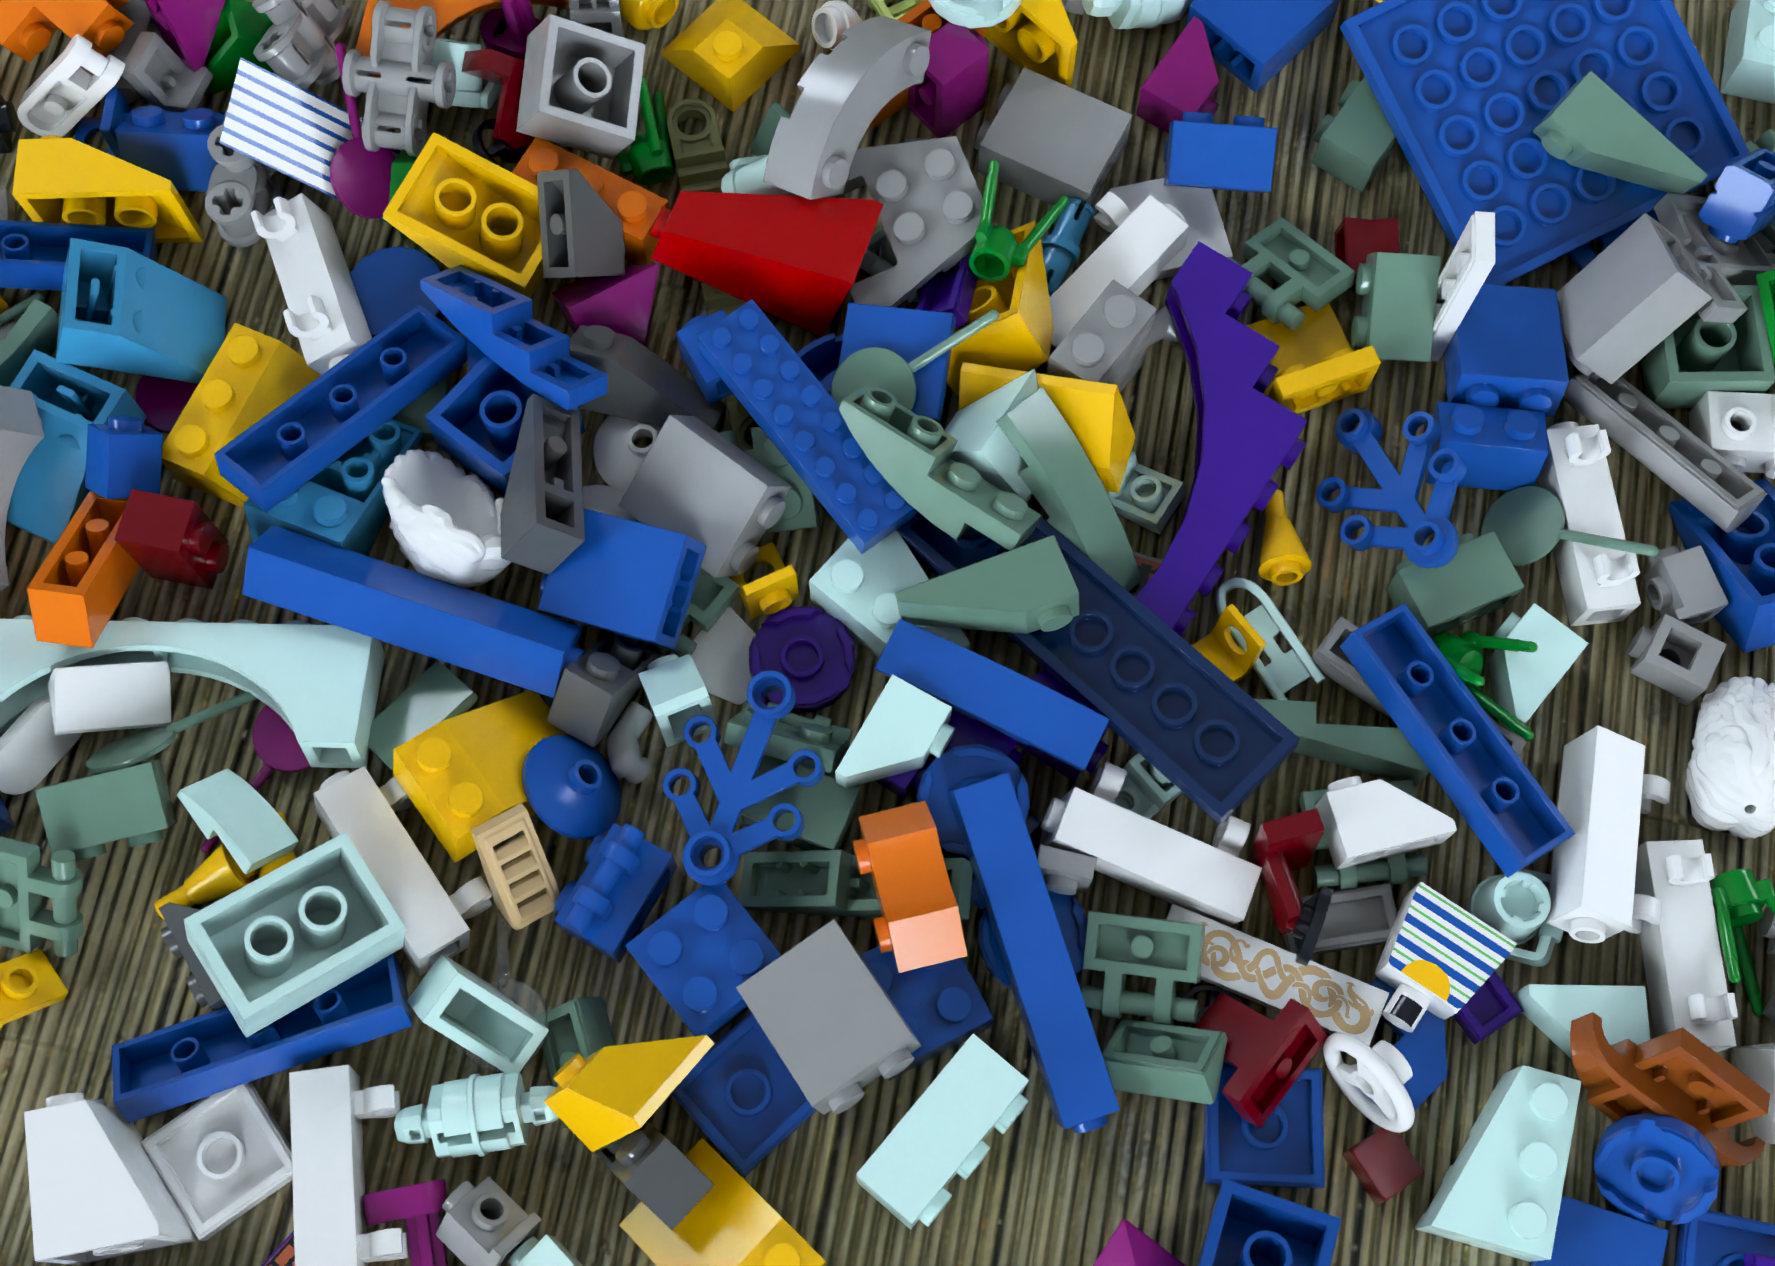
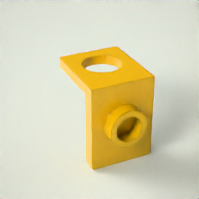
[730,542,799,619]
[1191,604,1266,683]
[0,949,68,1031]

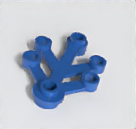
[1316,407,1467,568]
[663,670,825,886]

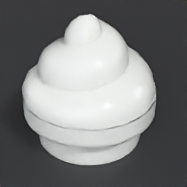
[811,0,862,51]

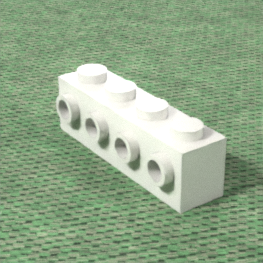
[1688,391,1775,479]

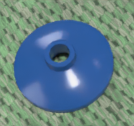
[522,735,621,840]

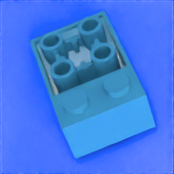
[55,238,227,384]
[6,349,147,544]
[244,418,422,555]

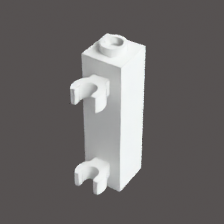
[1047,191,1189,362]
[251,193,372,375]
[1537,421,1641,627]
[1546,725,1671,943]
[1041,762,1262,926]
[314,766,493,976]
[1634,839,1738,1053]
[289,1064,409,1266]

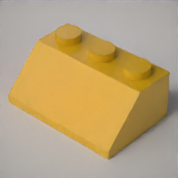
[162,323,321,509]
[958,362,1136,493]

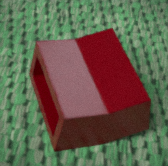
[1334,217,1400,291]

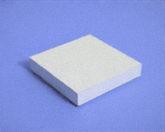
[1109,178,1233,280]
[140,1082,292,1241]

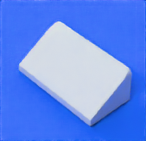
[48,661,171,735]

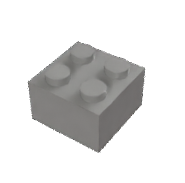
[516,14,646,159]

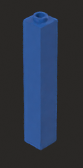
[242,525,585,698]
[947,772,1120,1133]

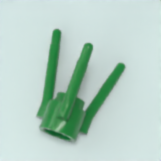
[615,75,675,185]
[969,160,1069,282]
[1432,630,1538,741]
[1709,869,1775,1017]

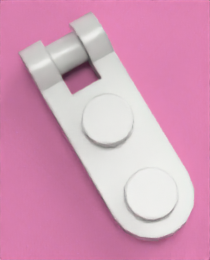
[17,34,125,137]

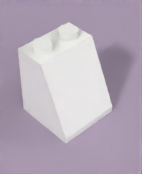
[24,1093,198,1265]

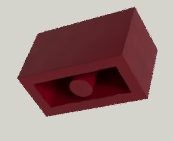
[114,489,229,590]

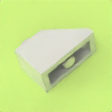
[1315,776,1457,870]

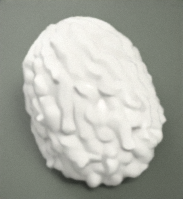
[381,450,511,588]
[1685,676,1775,839]

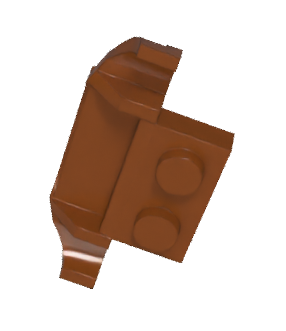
[1570,1012,1770,1168]

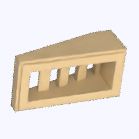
[470,803,560,930]

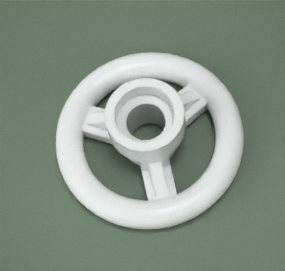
[1323,1033,1415,1133]

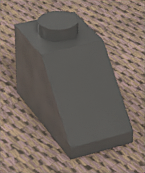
[537,169,626,278]

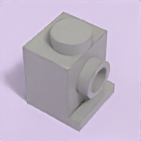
[1643,545,1729,626]
[1627,614,1727,705]
[435,1176,542,1266]

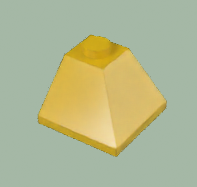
[662,0,800,113]
[544,1035,715,1152]

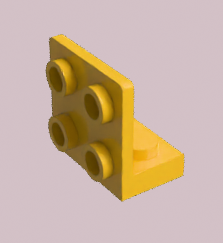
[1246,303,1381,414]

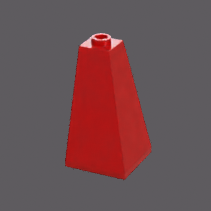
[650,191,884,337]

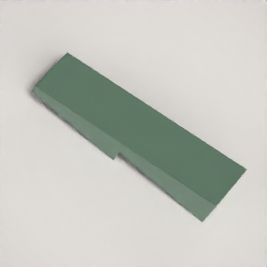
[1253,698,1429,786]

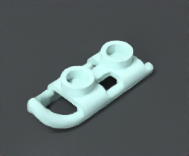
[1216,577,1325,700]

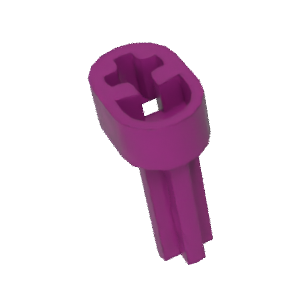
[480,0,541,61]
[362,1179,448,1266]

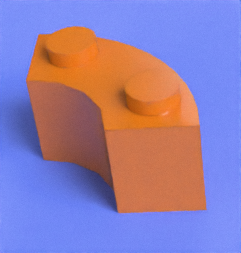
[852,801,968,973]

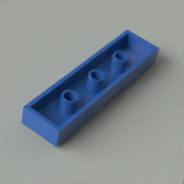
[0,220,158,291]
[698,299,917,554]
[214,304,468,512]
[1340,603,1576,878]
[112,953,413,1123]

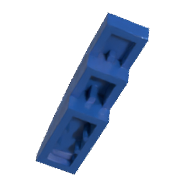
[420,265,607,411]
[874,619,1110,770]

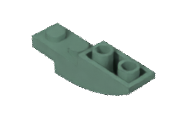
[839,384,1042,551]

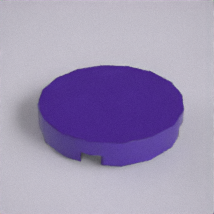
[749,606,856,713]

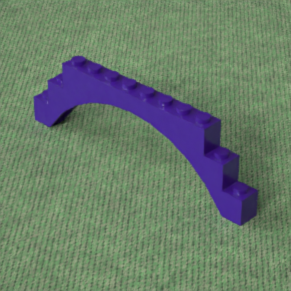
[875,241,1307,800]

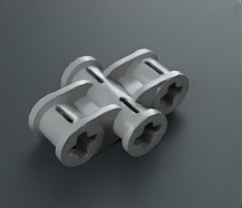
[252,0,352,89]
[342,0,456,157]
[205,104,282,248]

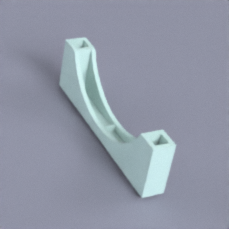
[0,615,385,768]

